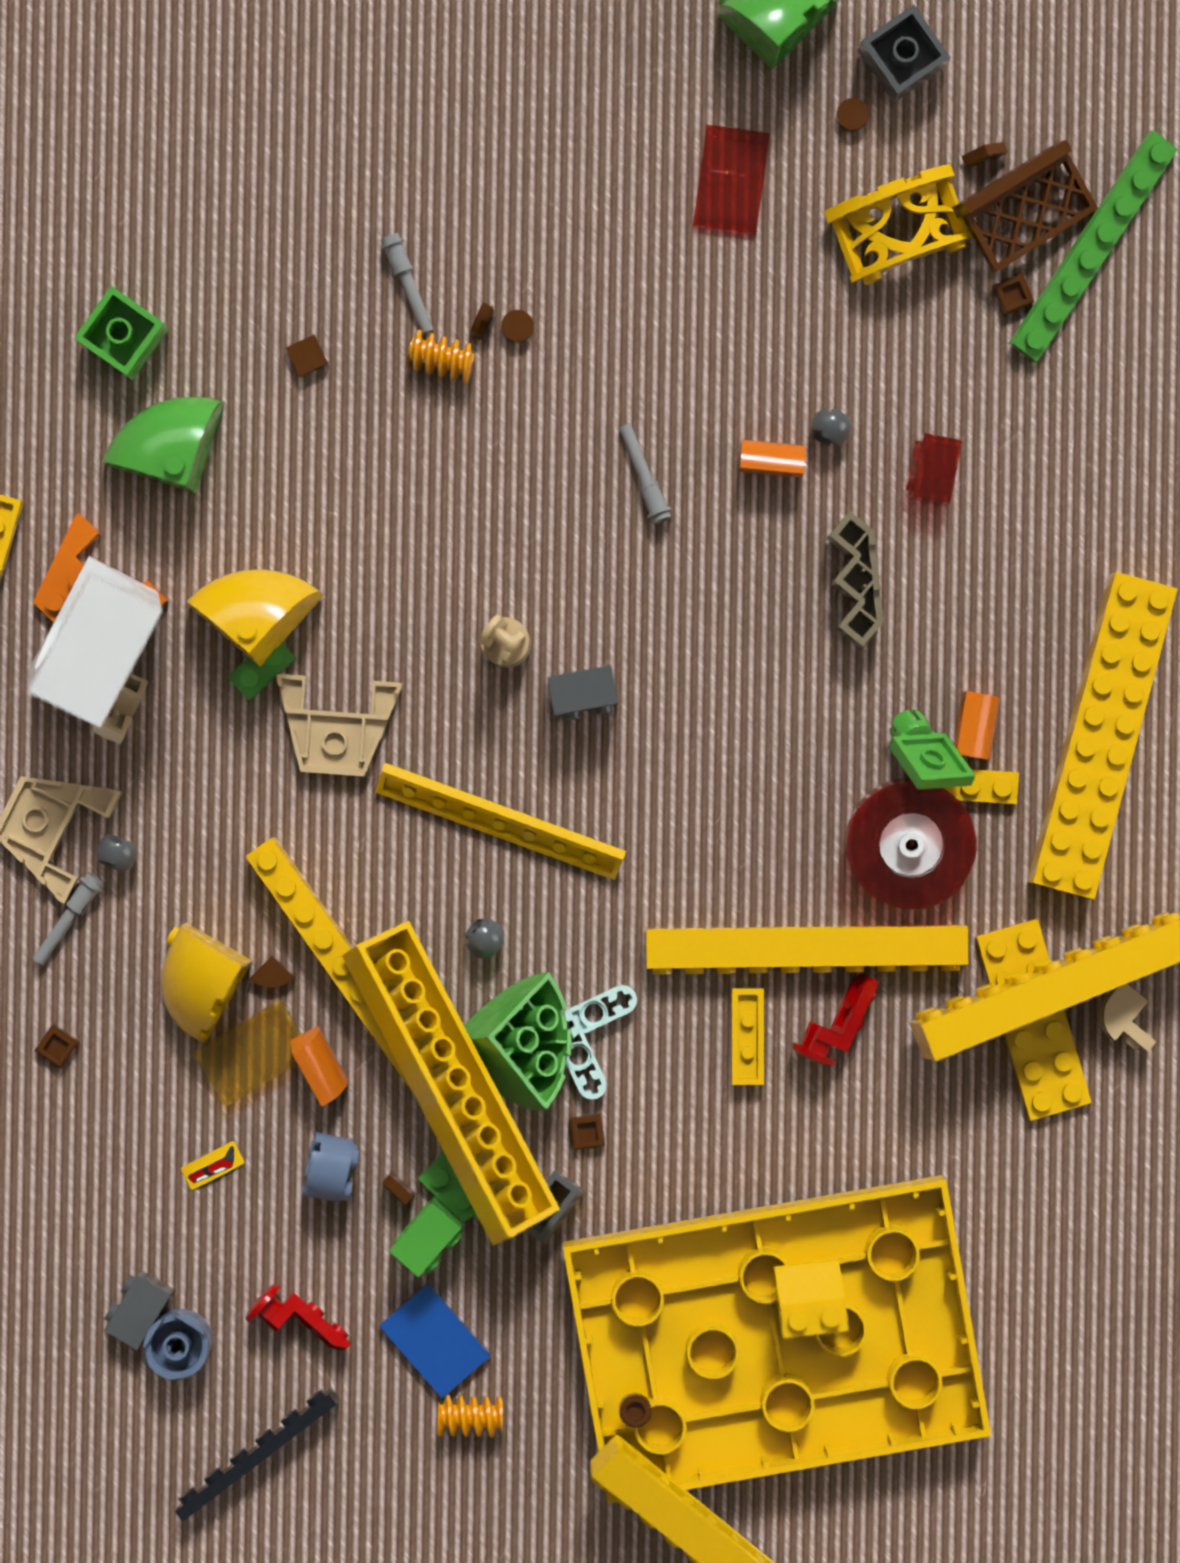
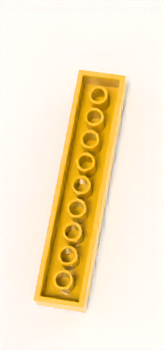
[1027,572,1178,900]
[909,912,1180,1061]
[342,921,560,1245]

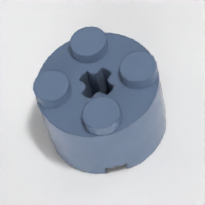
[301,1132,359,1203]
[144,1308,213,1380]

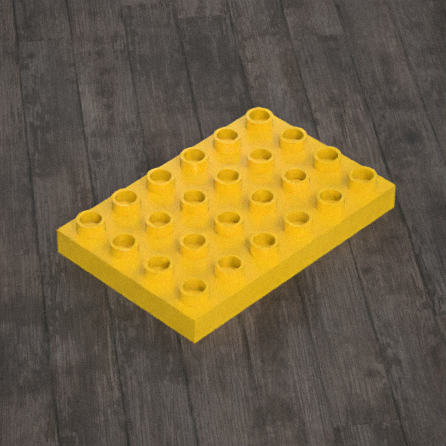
[563,1175,991,1504]

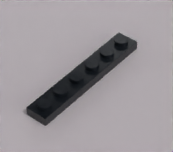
[175,1388,339,1522]

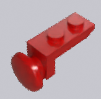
[792,974,879,1067]
[245,1283,351,1351]

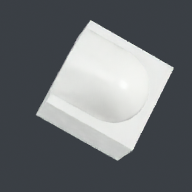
[28,556,162,728]

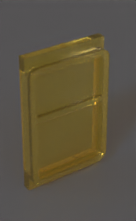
[192,999,302,1107]

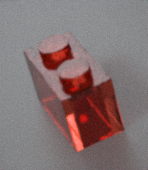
[905,433,962,506]

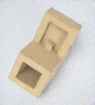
[91,673,148,744]
[1098,984,1156,1052]

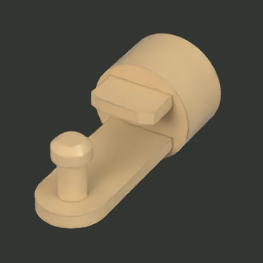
[479,614,531,668]

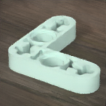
[564,985,637,1100]

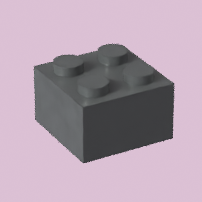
[858,5,951,103]
[547,665,618,722]

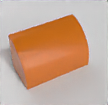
[738,439,806,478]
[954,691,1000,761]
[290,1026,348,1107]

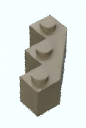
[826,511,884,649]

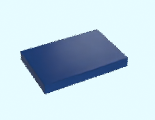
[379,1282,491,1398]

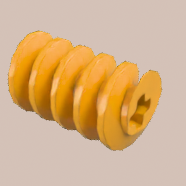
[406,329,476,384]
[438,1395,503,1438]

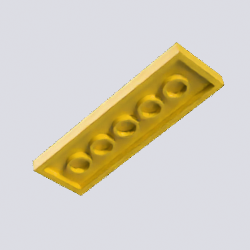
[975,919,1092,1121]

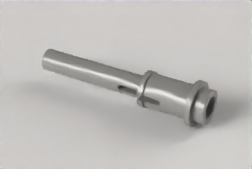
[380,233,434,334]
[619,424,672,524]
[33,872,104,965]

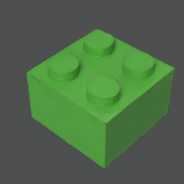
[74,286,169,380]
[389,1195,464,1277]

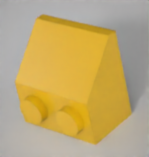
[774,1260,849,1338]

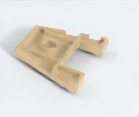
[277,674,402,777]
[0,776,122,904]

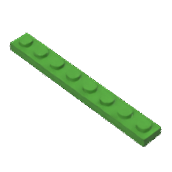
[1009,131,1178,362]

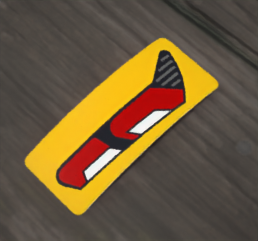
[181,1141,244,1190]

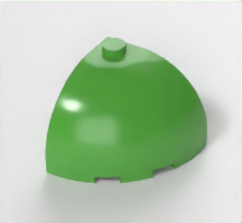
[718,0,839,70]
[102,396,224,494]
[464,972,572,1110]

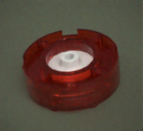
[845,778,977,910]

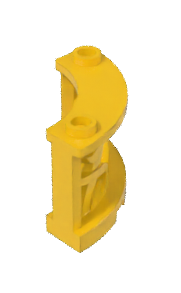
[823,164,973,285]

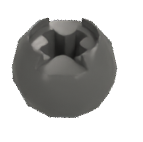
[810,408,851,446]
[96,834,137,872]
[465,918,504,958]

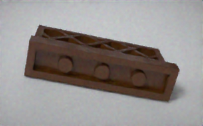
[952,139,1098,273]

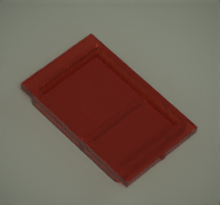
[693,124,770,235]

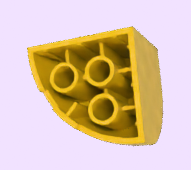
[186,569,324,667]
[161,923,252,1044]

